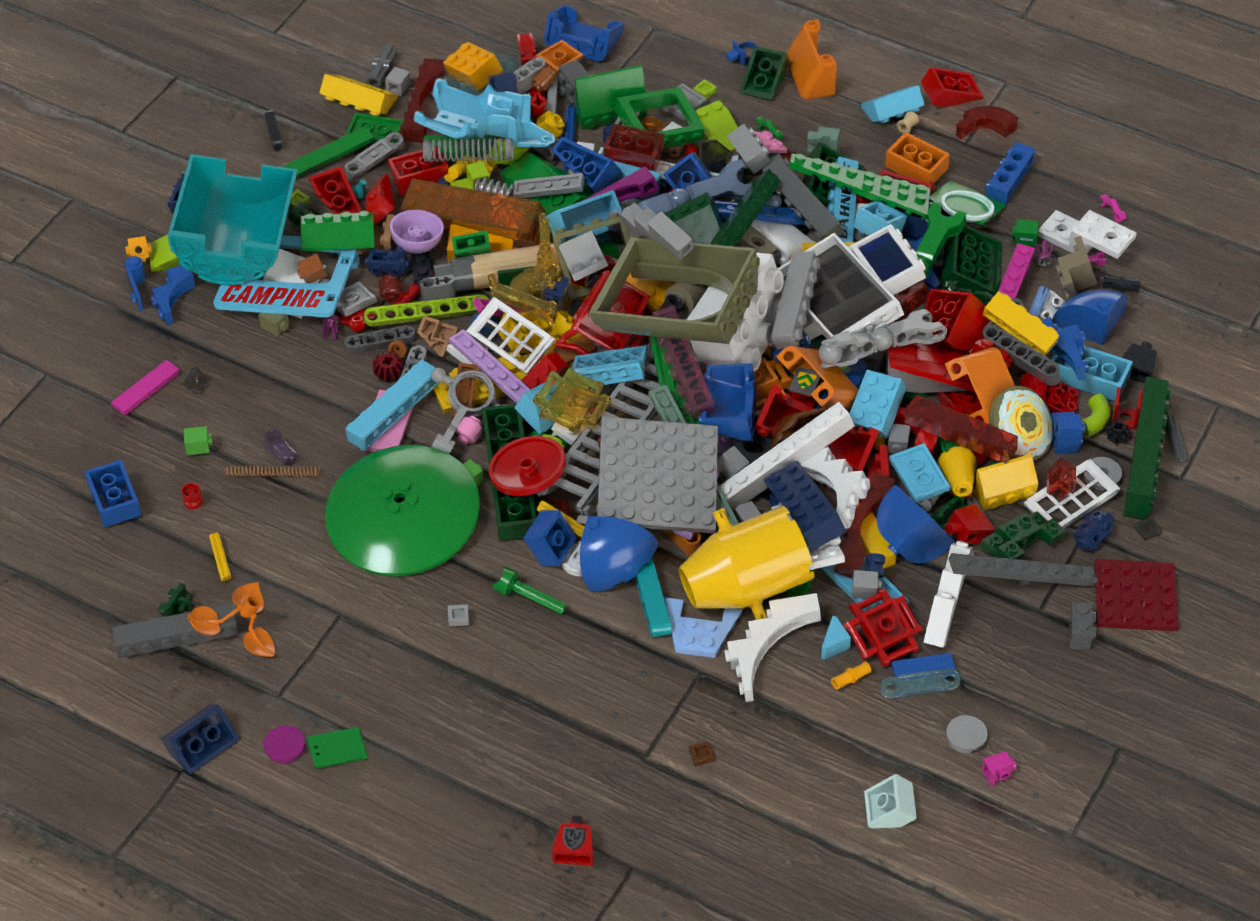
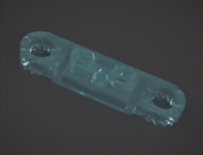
[880,668,961,698]

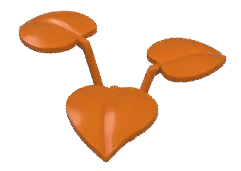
[188,582,275,657]

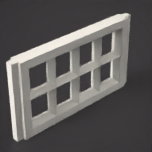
[466,297,555,374]
[1024,459,1120,529]

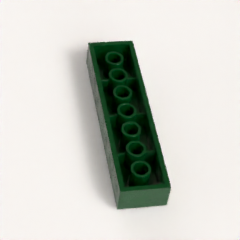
[1123,377,1171,521]
[482,404,536,541]

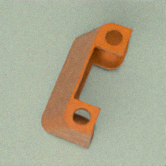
[776,346,859,411]
[945,347,1015,433]

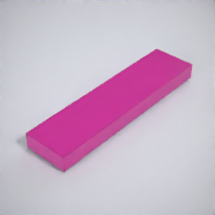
[111,360,180,416]

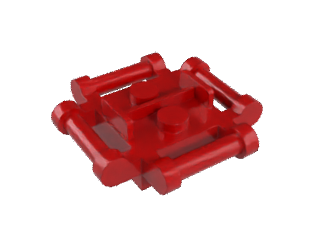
[843,588,924,667]

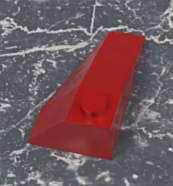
[308,166,362,214]
[365,173,395,226]

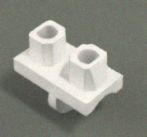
[1039,290,1065,320]

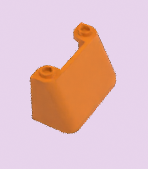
[786,19,837,99]

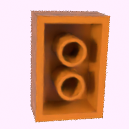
[885,132,950,184]

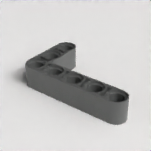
[983,298,1061,386]

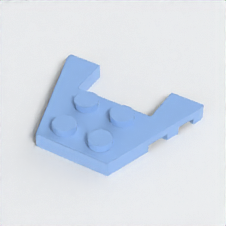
[665,598,743,658]

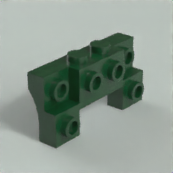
[980,511,1066,560]

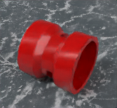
[181,483,203,510]

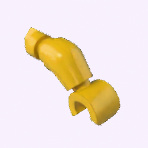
[444,154,499,182]

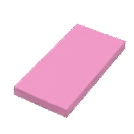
[360,389,413,452]

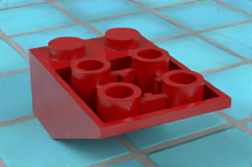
[1019,372,1079,415]

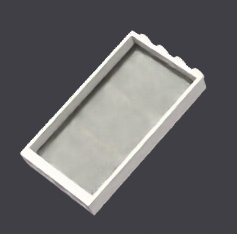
[777,233,904,352]

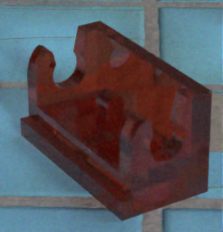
[1047,457,1076,499]

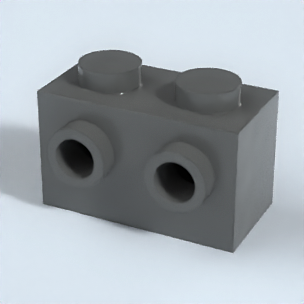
[1069,602,1096,650]

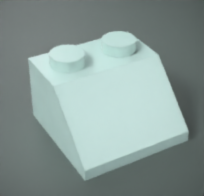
[864,774,917,828]

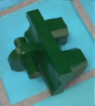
[158,583,194,617]

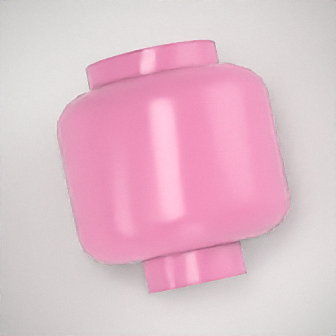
[455,416,483,445]

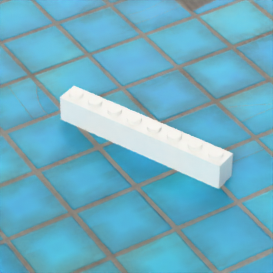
[720,402,854,512]

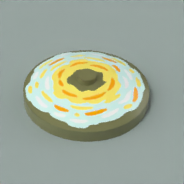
[989,386,1053,460]

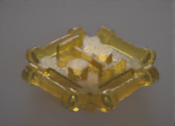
[533,368,611,433]

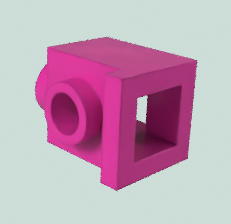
[982,751,1016,786]

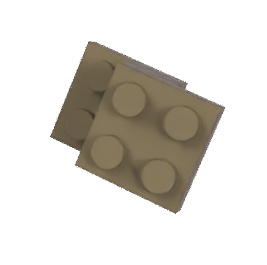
[1056,236,1097,300]

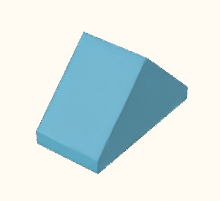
[821,616,851,660]

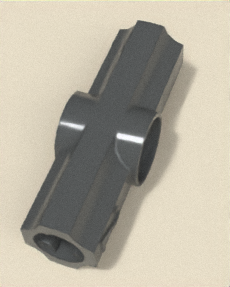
[366,44,398,87]

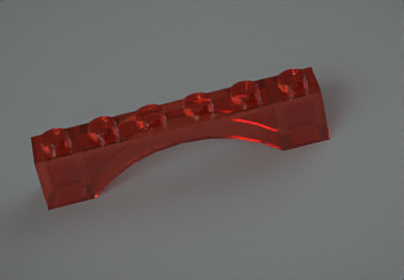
[400,58,445,143]
[834,471,895,579]

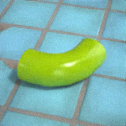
[1081,393,1111,438]

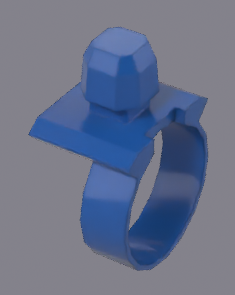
[726,40,759,65]

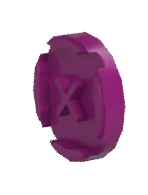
[264,725,305,764]

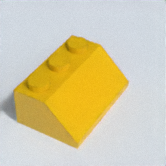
[974,454,1038,510]

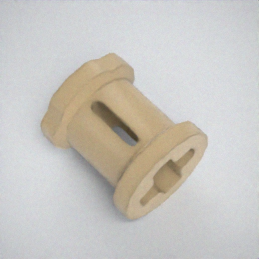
[897,112,919,134]

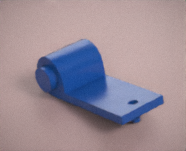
[125,256,146,311]

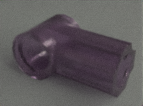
[265,429,298,466]

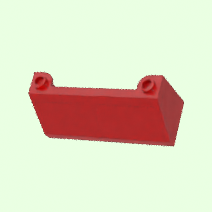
[754,384,879,471]

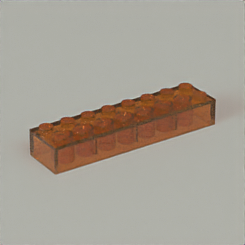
[400,179,546,243]

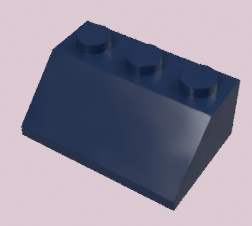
[160,704,239,774]

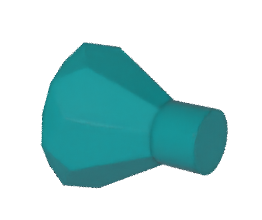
[352,179,367,199]

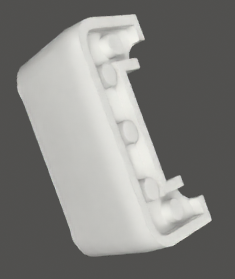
[751,220,816,266]

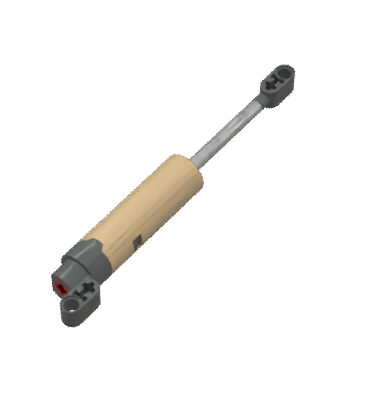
[420,243,625,301]

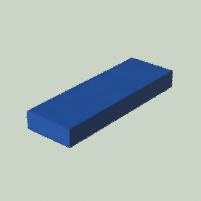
[891,653,956,682]

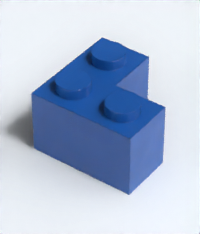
[1051,412,1085,454]

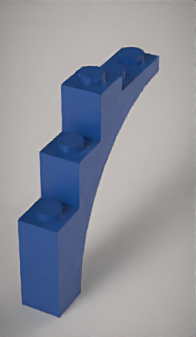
[990,317,1088,381]

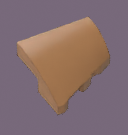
[417,316,460,358]

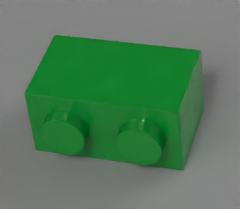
[451,230,491,258]

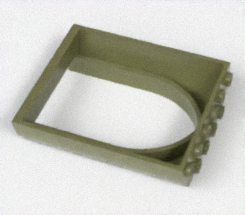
[589,237,760,344]

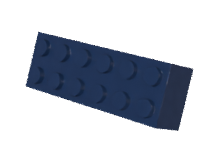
[764,461,847,551]

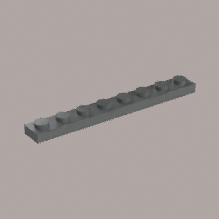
[948,553,1098,587]

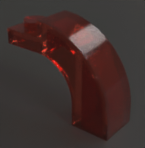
[956,106,1018,140]

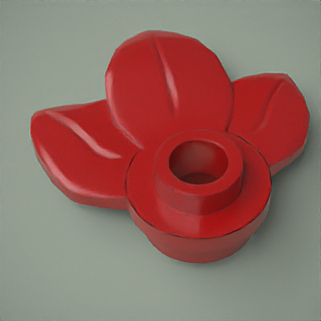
[339,308,376,332]

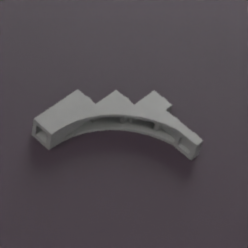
[621,202,694,260]

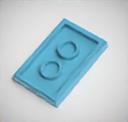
[889,443,950,503]

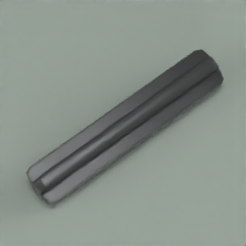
[1166,415,1188,463]

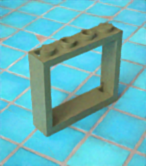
[552,213,630,299]

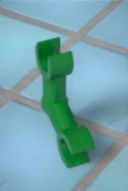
[754,116,783,140]

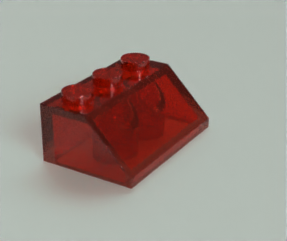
[604,124,665,172]

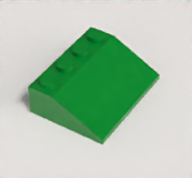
[575,65,648,131]

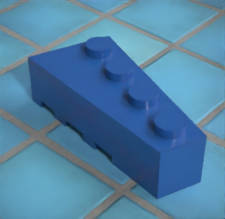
[552,137,621,194]

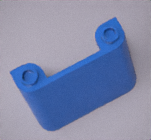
[544,5,625,61]
[699,363,757,442]

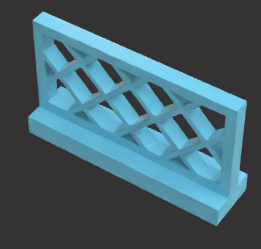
[566,345,649,390]

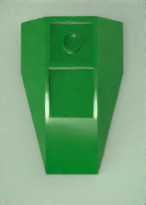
[500,152,595,242]

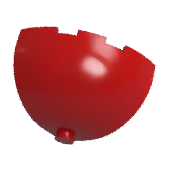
[925,289,991,350]

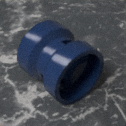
[865,553,885,579]

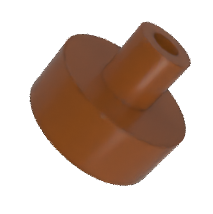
[388,339,408,357]

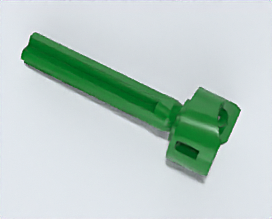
[492,565,567,615]

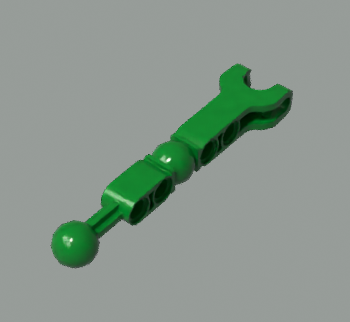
[893,201,967,322]

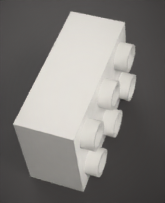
[687,253,784,376]

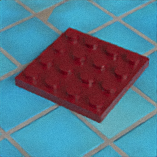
[1094,559,1179,631]

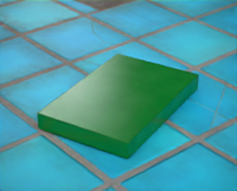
[345,113,405,145]

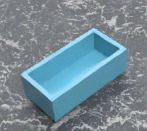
[546,190,622,244]

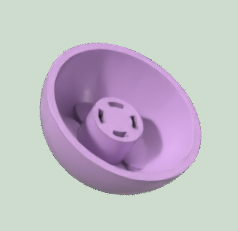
[390,210,444,254]

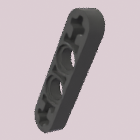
[344,325,416,354]

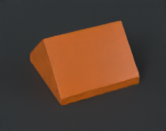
[536,40,584,74]

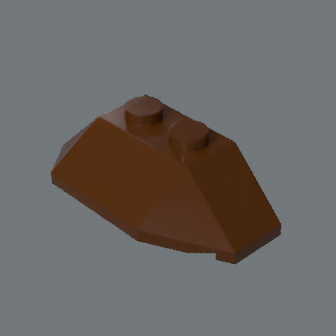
[770,407,828,449]

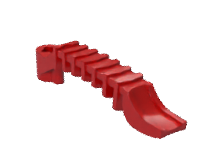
[517,33,547,119]

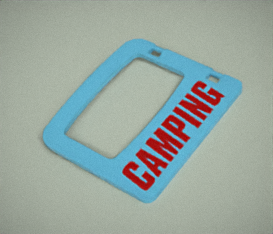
[213,235,357,317]

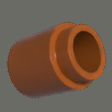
[532,66,558,92]

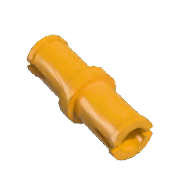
[831,661,871,690]

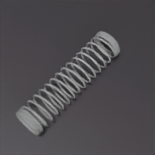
[423,138,514,162]

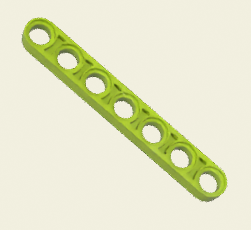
[364,295,488,326]

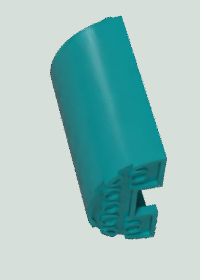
[168,154,298,285]

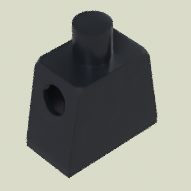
[1121,342,1157,383]

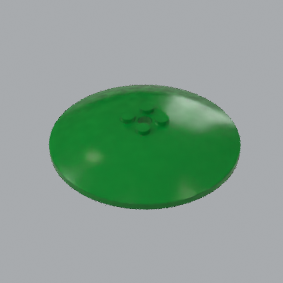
[325,445,480,576]

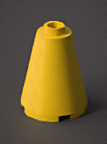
[938,446,977,497]

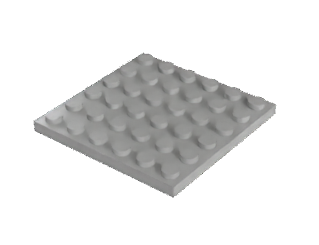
[597,417,718,533]

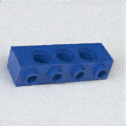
[985,142,1036,204]

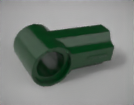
[288,202,317,225]

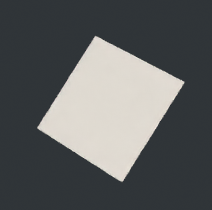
[263,249,326,318]

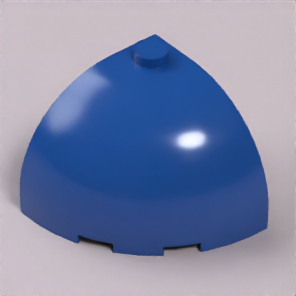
[1052,290,1127,345]
[877,485,955,563]
[580,516,659,592]

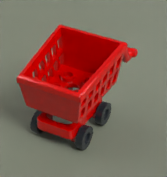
[555,270,651,357]

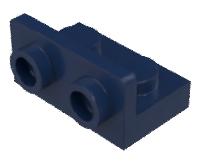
[539,276,569,310]

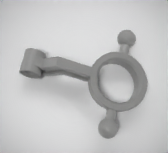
[431,368,507,454]

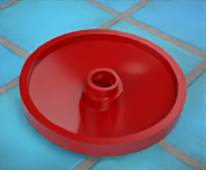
[489,436,566,496]

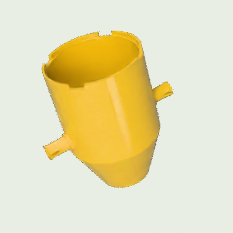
[678,506,814,620]

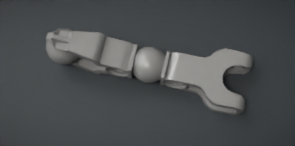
[818,309,947,369]

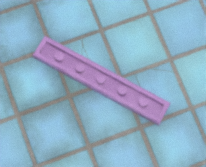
[449,329,530,404]

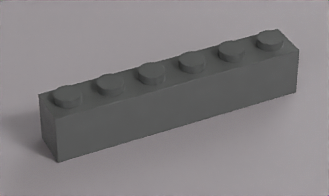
[762,157,845,241]
[112,604,238,658]

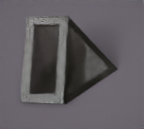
[698,139,733,164]

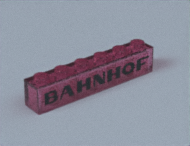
[652,306,715,419]

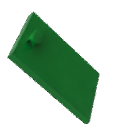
[307,727,368,769]

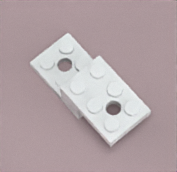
[1037,210,1136,259]

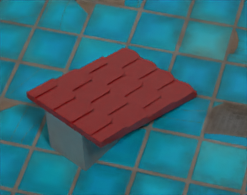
[884,322,975,393]

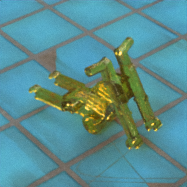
[488,213,561,325]

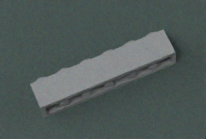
[771,251,820,349]

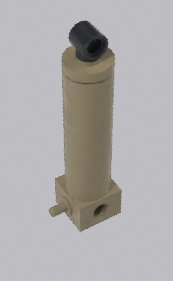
[659,226,778,319]

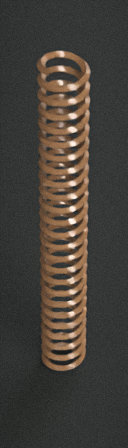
[225,465,320,477]

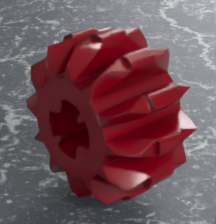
[372,351,404,382]

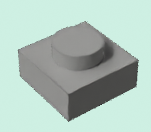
[448,604,469,626]

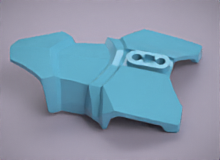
[414,79,555,147]

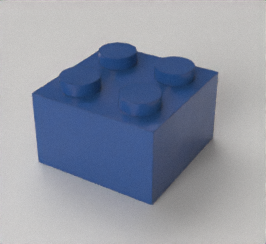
[523,510,577,566]

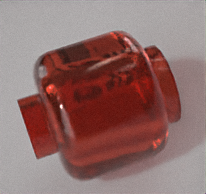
[378,274,403,303]

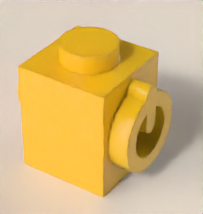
[536,110,565,138]

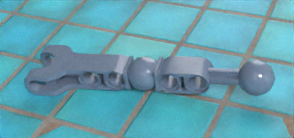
[605,159,752,232]

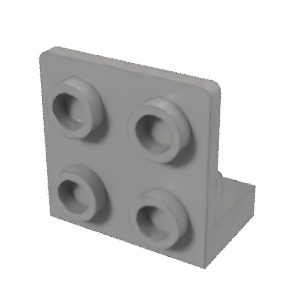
[559,230,608,281]

